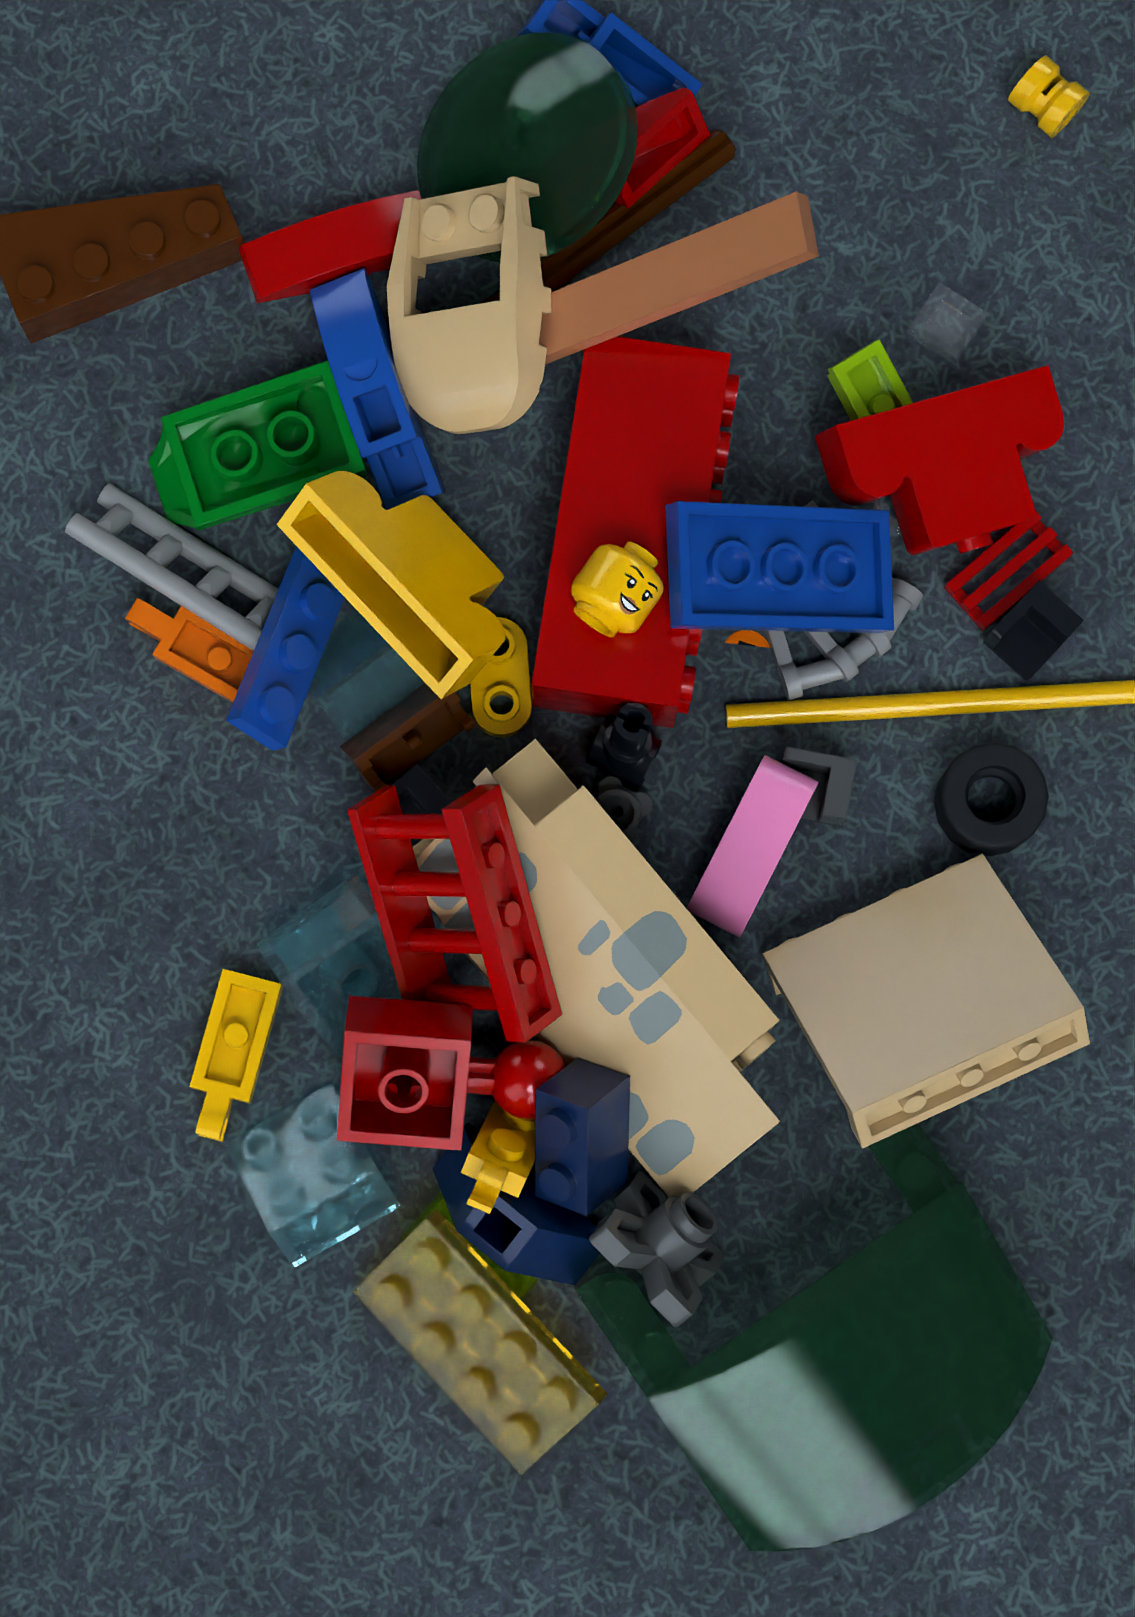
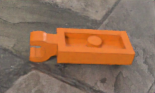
[125,598,254,703]

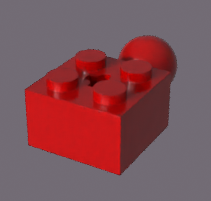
[337,995,566,1151]

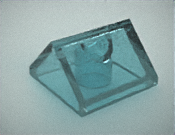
[308,611,425,742]

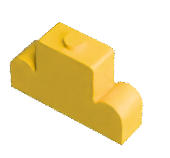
[276,471,505,699]

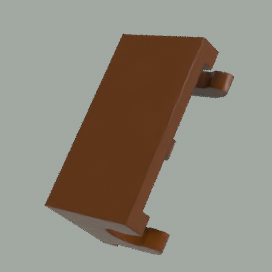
[340,683,477,793]

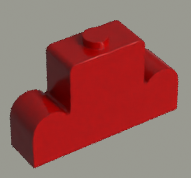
[815,365,1064,555]

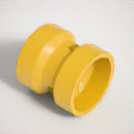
[1008,55,1090,139]

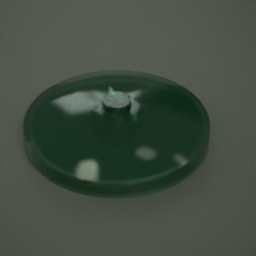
[417,32,638,262]

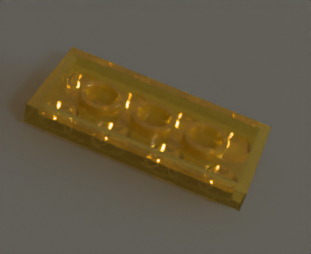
[352,1209,608,1475]

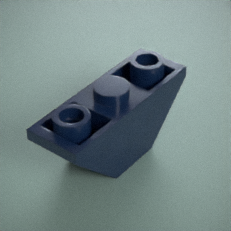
[433,1122,600,1285]

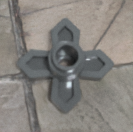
[589,1171,724,1327]

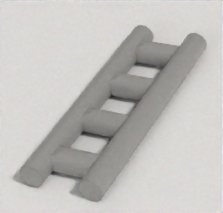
[65,483,279,651]

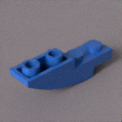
[310,268,446,510]

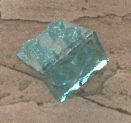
[227,1085,401,1268]

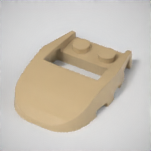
[387,176,552,434]

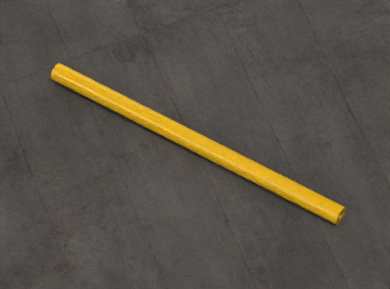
[725,680,1135,728]

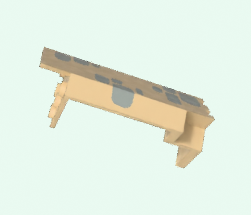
[413,738,780,1198]

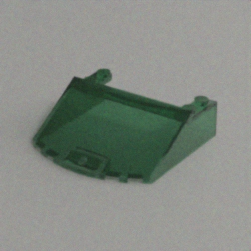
[575,1123,1053,1551]

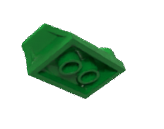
[148,360,368,531]

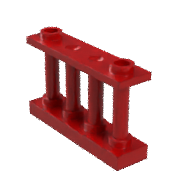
[347,784,562,1042]

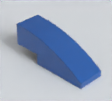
[516,0,703,111]

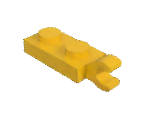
[189,969,283,1142]
[461,1101,536,1214]

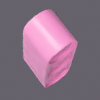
[687,755,819,938]

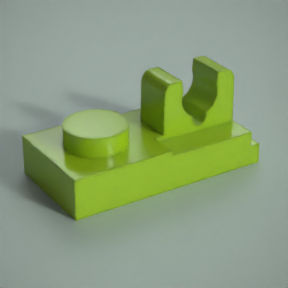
[827,339,913,421]

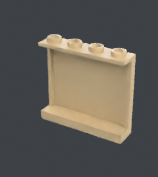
[762,854,1090,1149]

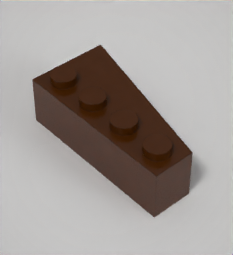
[0,184,244,344]

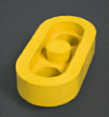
[470,617,532,738]

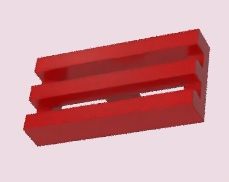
[944,510,1074,632]

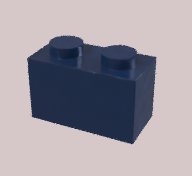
[535,1058,630,1216]

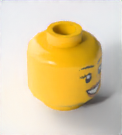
[571,542,664,637]

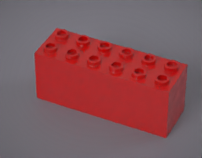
[531,336,740,728]

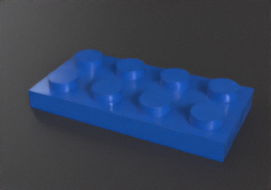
[665,501,894,633]

